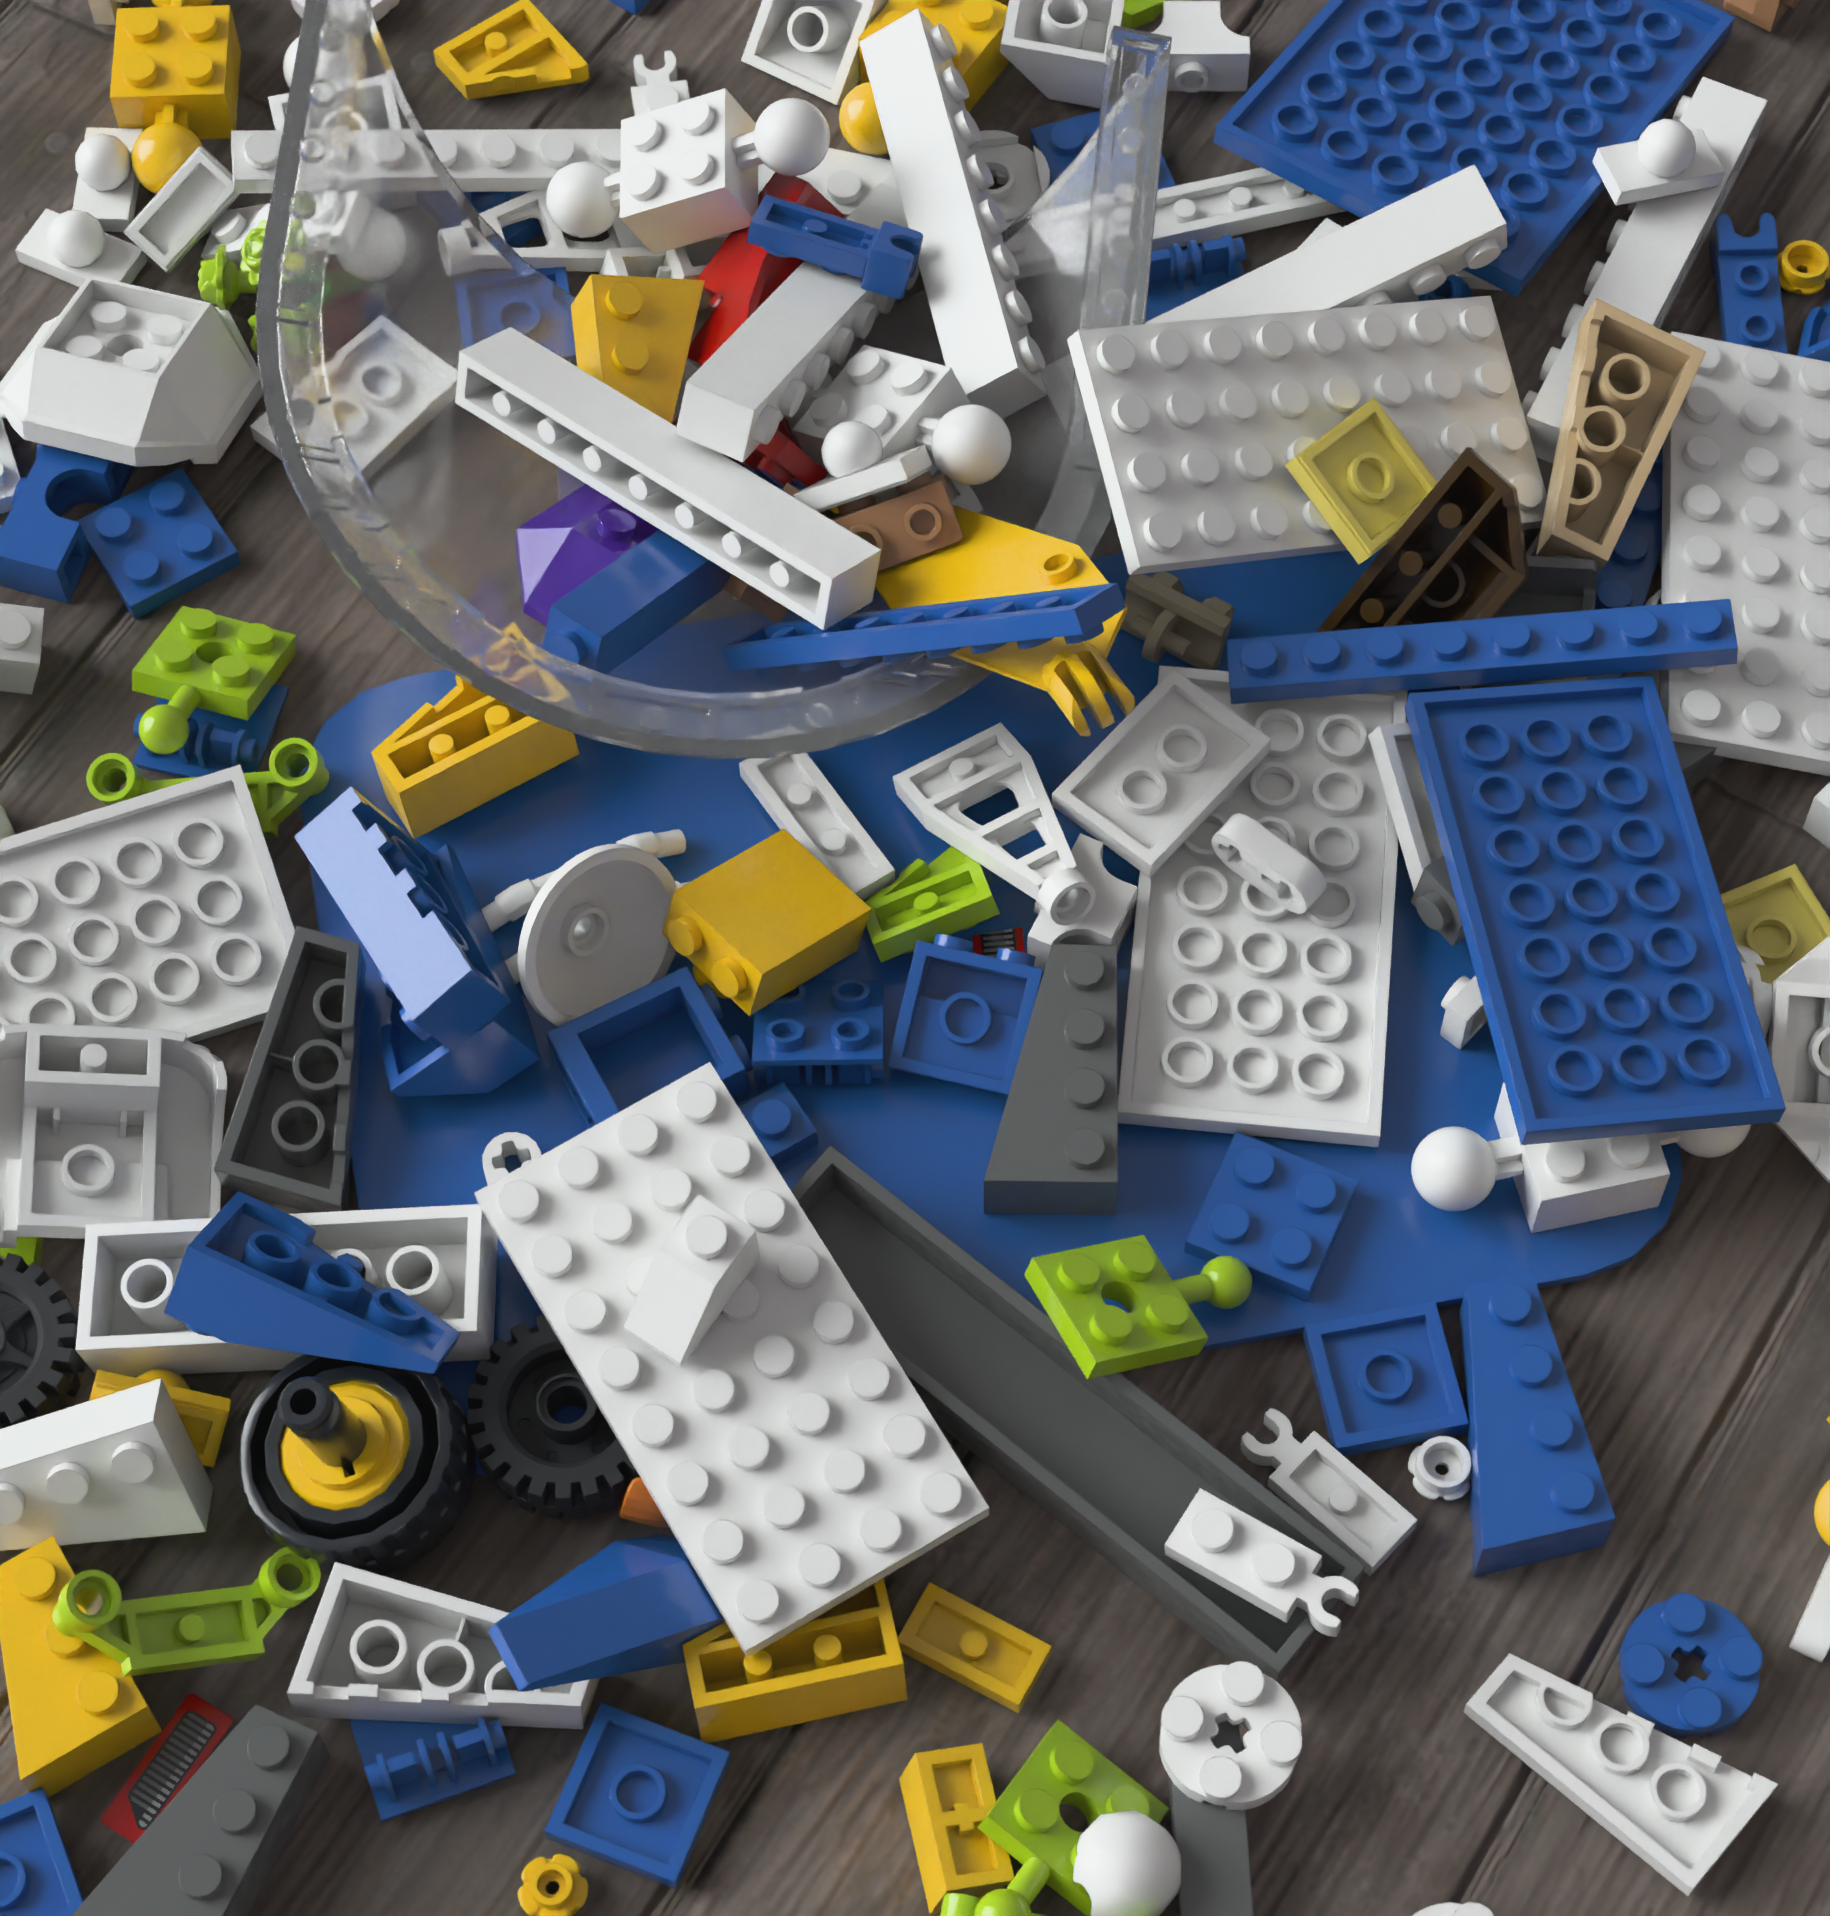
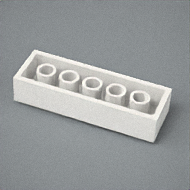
[75,1204,498,1377]

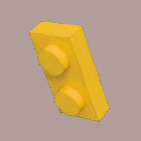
[898,1582,1052,1714]

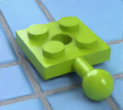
[132,606,296,755]
[1024,1235,1252,1380]
[974,1719,1170,1916]

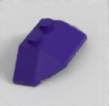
[515,484,660,627]

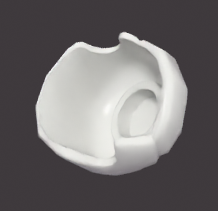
[1073,1810,1181,1916]

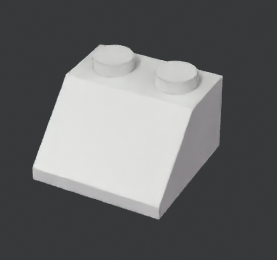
[741,0,889,105]
[1000,0,1125,109]

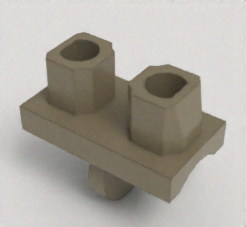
[1120,571,1235,670]

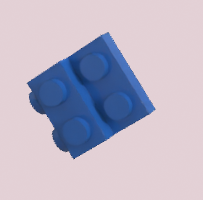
[887,934,1044,1096]

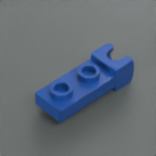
[746,194,923,299]
[1709,213,1788,354]

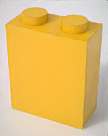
[662,829,871,1016]

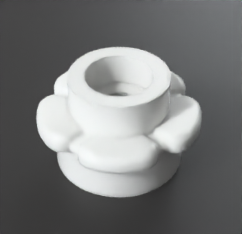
[1408,1436,1471,1501]

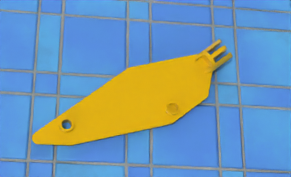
[829,496,1135,737]

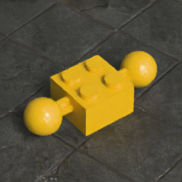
[110,0,241,194]
[839,0,1010,156]

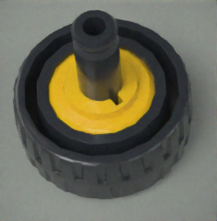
[238,1354,477,1575]

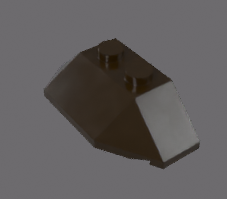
[1316,447,1530,632]

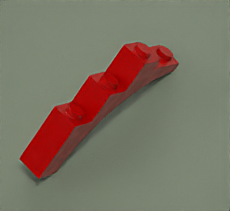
[672,172,845,488]

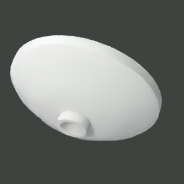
[518,844,677,1027]

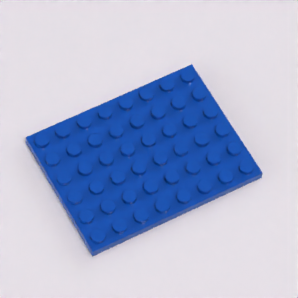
[1213,0,1735,297]

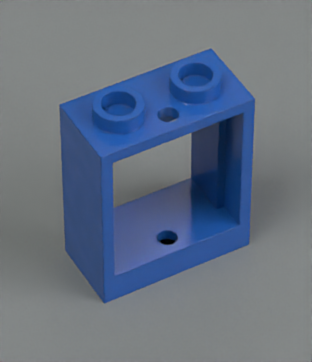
[546,966,753,1129]

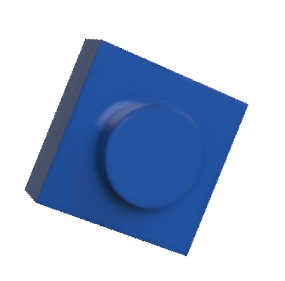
[738,1081,818,1166]

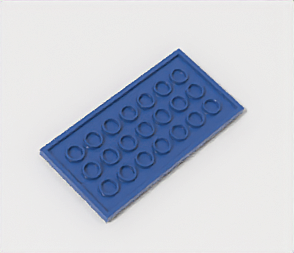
[1404,676,1786,1145]

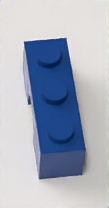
[0,443,135,604]

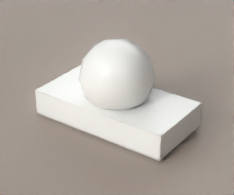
[1592,119,1726,206]
[72,127,143,232]
[123,146,241,273]
[15,208,147,287]
[794,421,932,512]

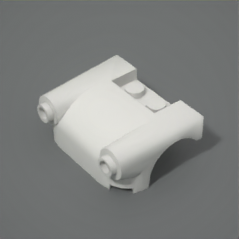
[0,1023,227,1248]

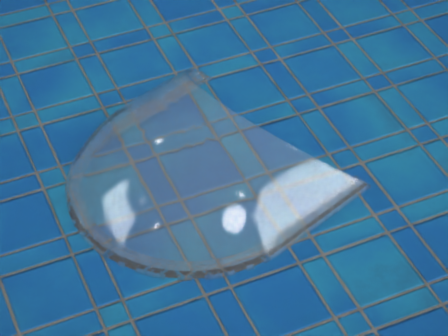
[255,0,1172,759]

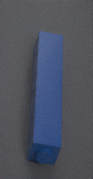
[541,468,805,686]

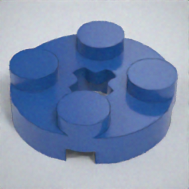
[1618,1593,1763,1738]

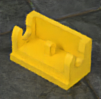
[899,1743,1014,1915]

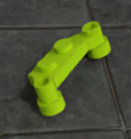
[86,738,329,839]
[52,1547,321,1677]

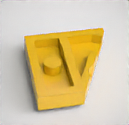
[433,0,590,100]

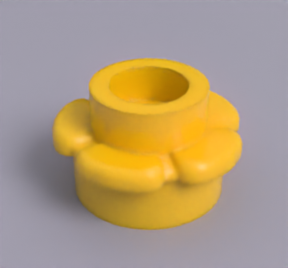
[1777,240,1830,295]
[518,1854,589,1916]

